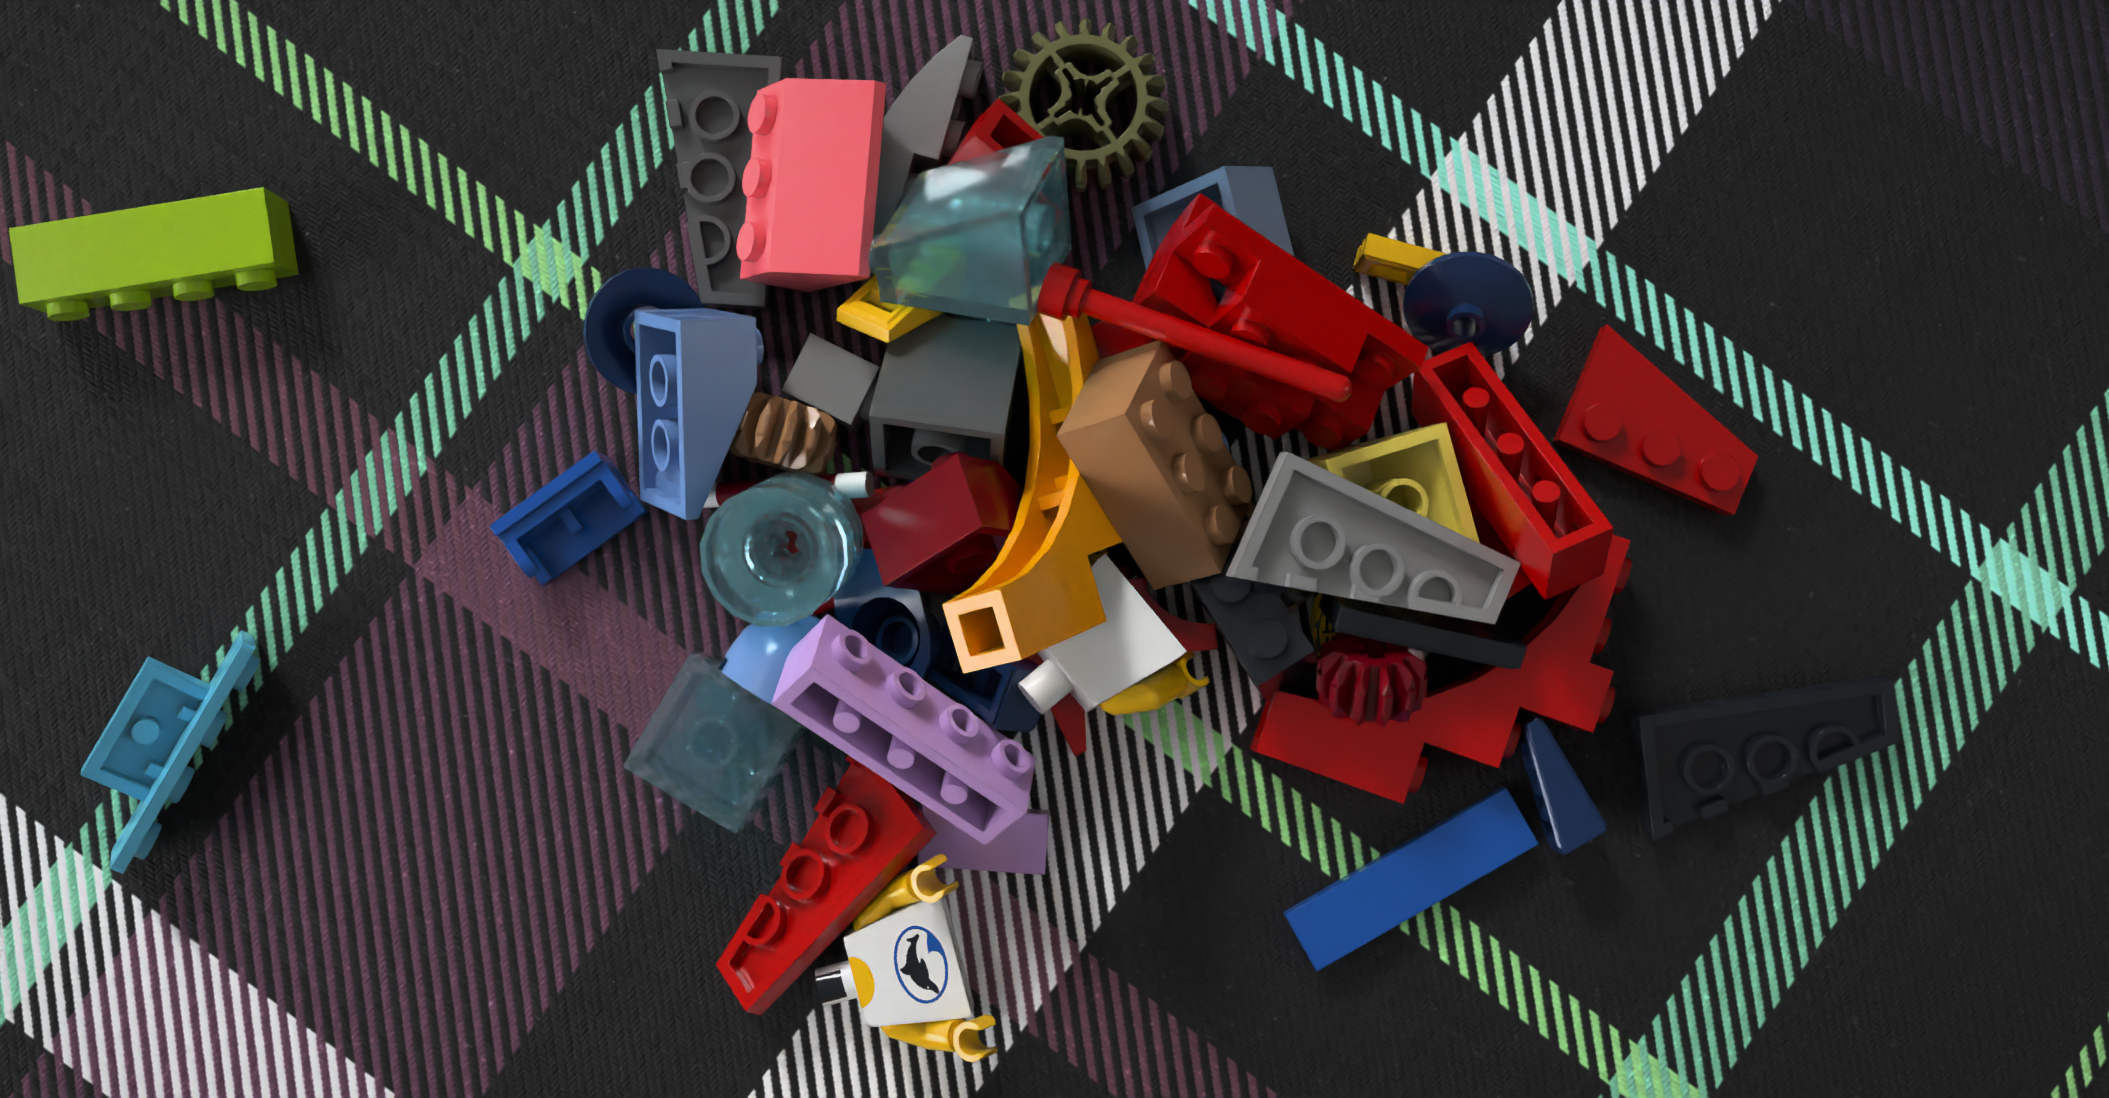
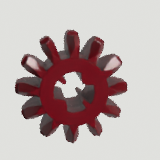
[1316,632,1428,727]

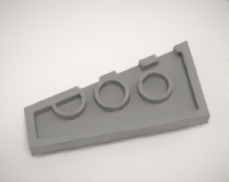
[1226,452,1521,624]

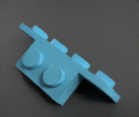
[81,630,260,874]

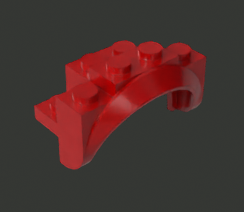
[1132,193,1429,452]

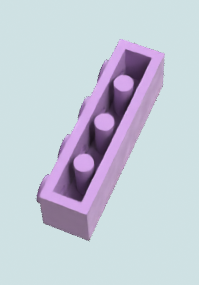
[771,614,1036,845]

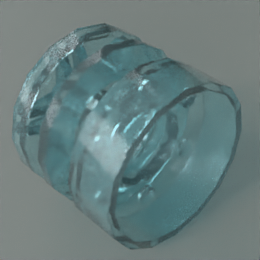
[700,472,863,626]

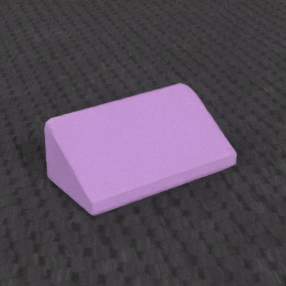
[918,804,1049,875]

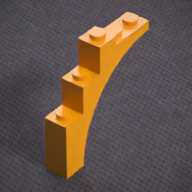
[942,291,1123,674]

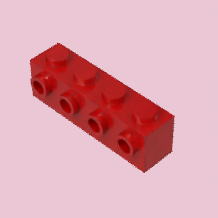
[1411,341,1614,600]

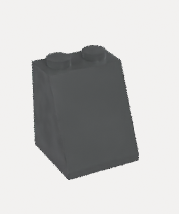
[869,313,1022,481]

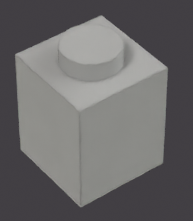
[782,333,881,432]

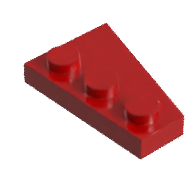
[1553,324,1758,516]

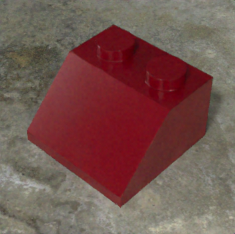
[861,452,1024,595]

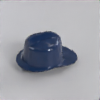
[834,549,943,680]

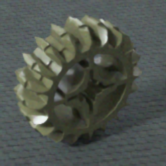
[998,18,1168,193]

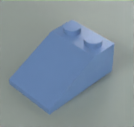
[634,308,764,520]

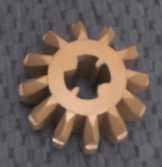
[729,392,838,476]

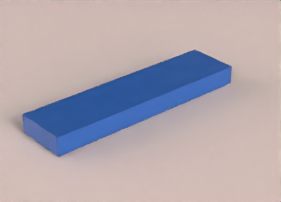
[1283,787,1539,971]

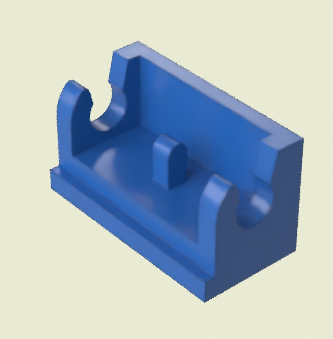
[489,450,648,586]

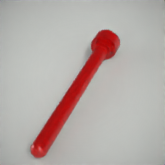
[1037,262,1353,402]

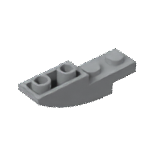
[860,35,983,282]

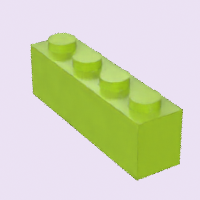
[9,187,299,321]

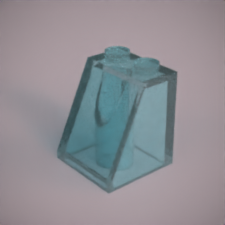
[869,136,1071,326]

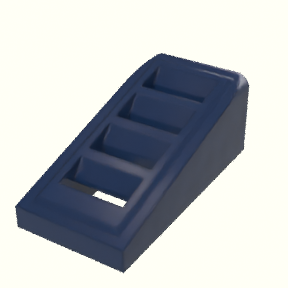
[927,619,1041,732]
[1515,715,1607,855]

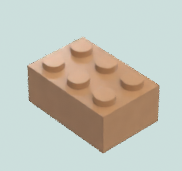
[1056,340,1253,590]

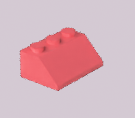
[736,78,886,292]

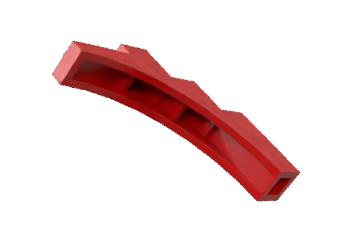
[1249,534,1632,804]

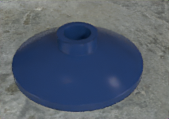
[1403,251,1533,357]
[583,267,704,394]

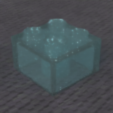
[622,652,807,834]

